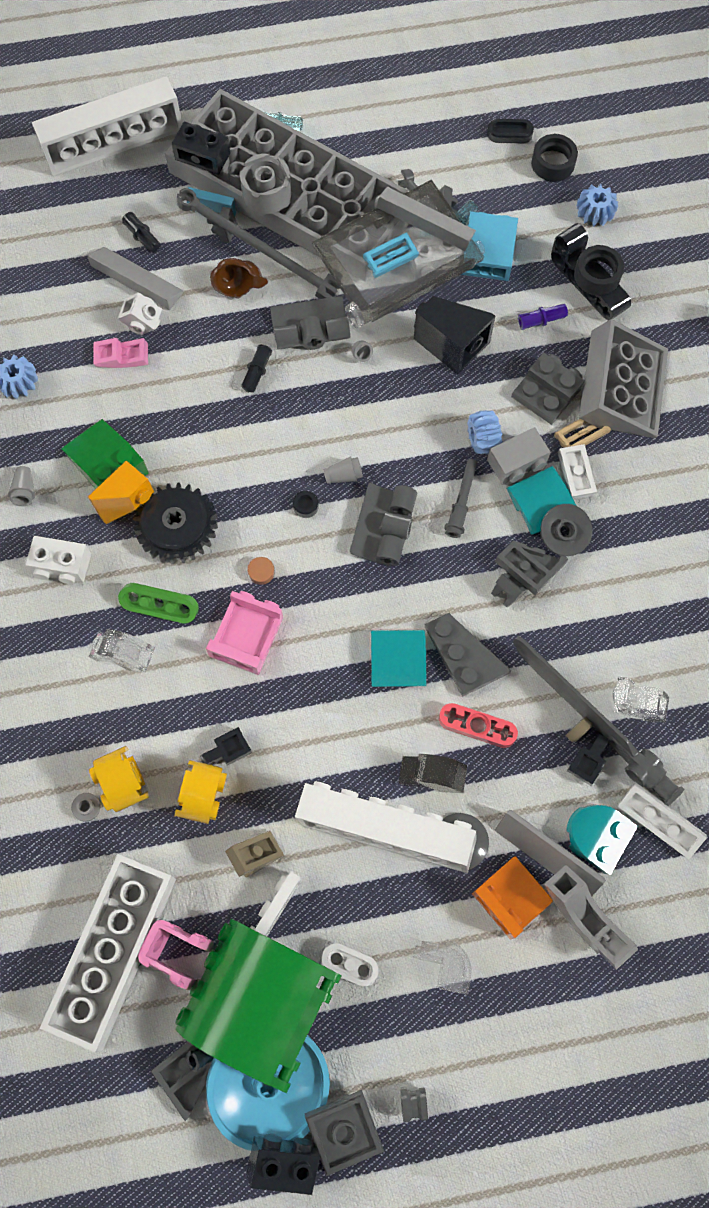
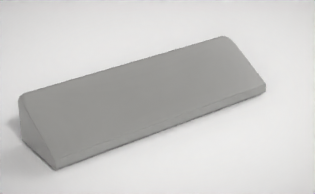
[376,187,476,251]
[88,247,184,310]
[495,810,606,896]

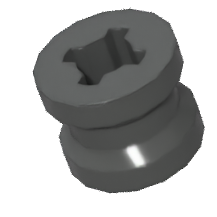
[400,1087,428,1123]

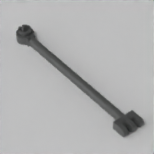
[177,188,342,299]

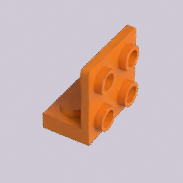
[472,857,553,940]

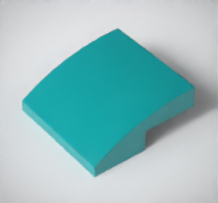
[506,466,576,534]
[371,630,426,687]

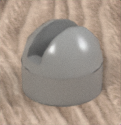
[351,340,373,362]

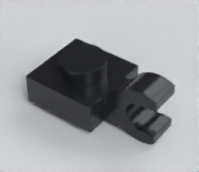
[200,727,252,766]
[567,734,609,786]

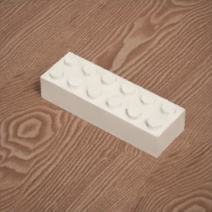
[32,76,182,176]
[295,781,476,873]
[39,854,176,1053]

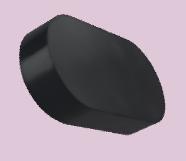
[487,119,534,144]

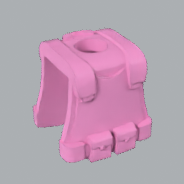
[138,920,214,990]

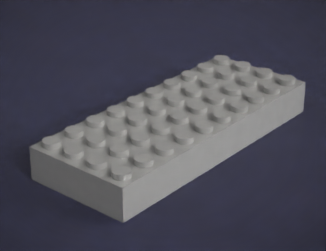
[165,89,418,282]

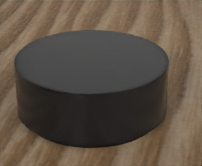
[293,491,319,518]

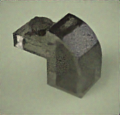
[398,754,467,793]

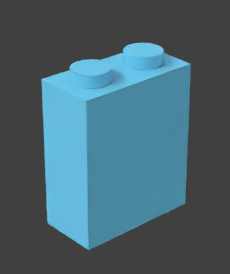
[461,211,518,281]

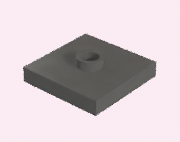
[304,1090,384,1176]

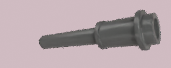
[444,459,477,538]

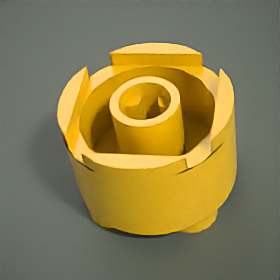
[89,746,149,813]
[175,760,227,824]

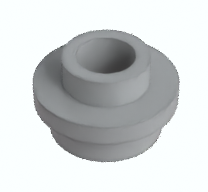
[71,793,101,822]

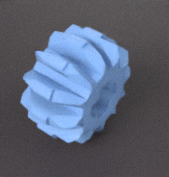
[576,184,618,227]
[0,354,38,399]
[467,410,502,454]

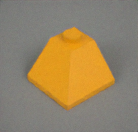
[88,461,154,524]

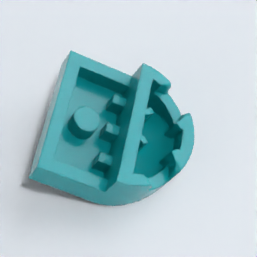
[566,804,638,875]

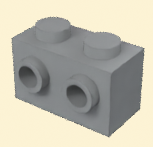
[487,427,551,485]

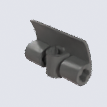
[270,296,351,350]
[350,483,417,566]

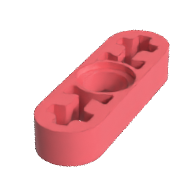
[439,703,518,748]

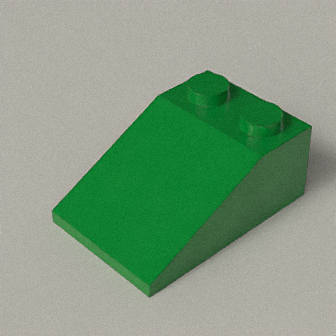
[61,419,149,489]

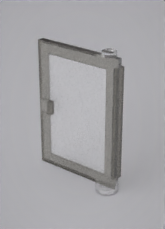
[312,179,485,329]

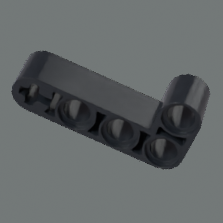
[551,223,631,320]

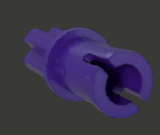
[518,304,568,330]

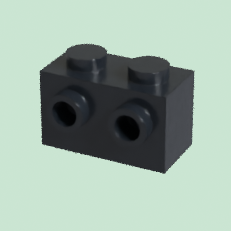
[172,121,231,175]
[246,1134,320,1195]

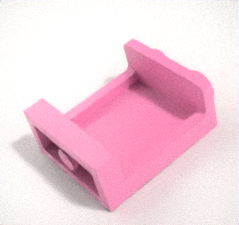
[206,591,283,675]

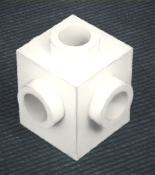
[117,292,162,335]

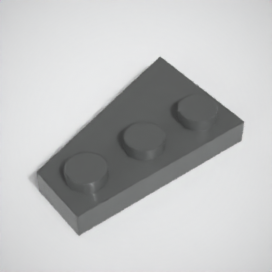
[424,613,511,697]

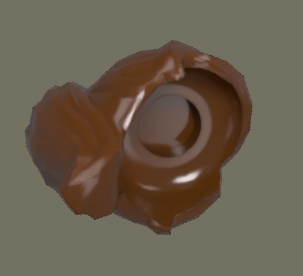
[210,258,268,299]

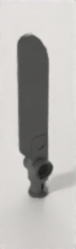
[513,636,685,806]

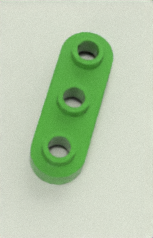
[118,583,199,623]

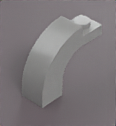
[545,865,638,970]

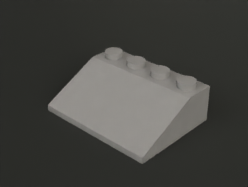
[579,319,668,438]

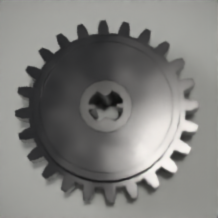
[133,482,218,564]

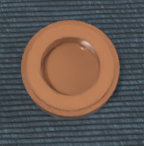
[248,557,275,585]

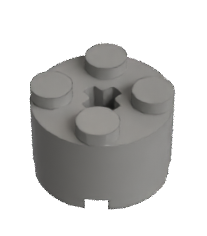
[240,154,291,216]

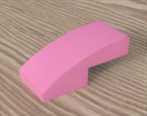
[94,338,148,368]

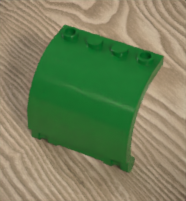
[175,919,342,1093]

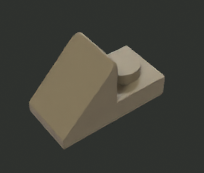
[225,831,284,877]

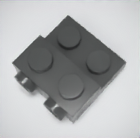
[511,352,585,425]

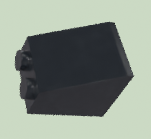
[413,296,496,375]

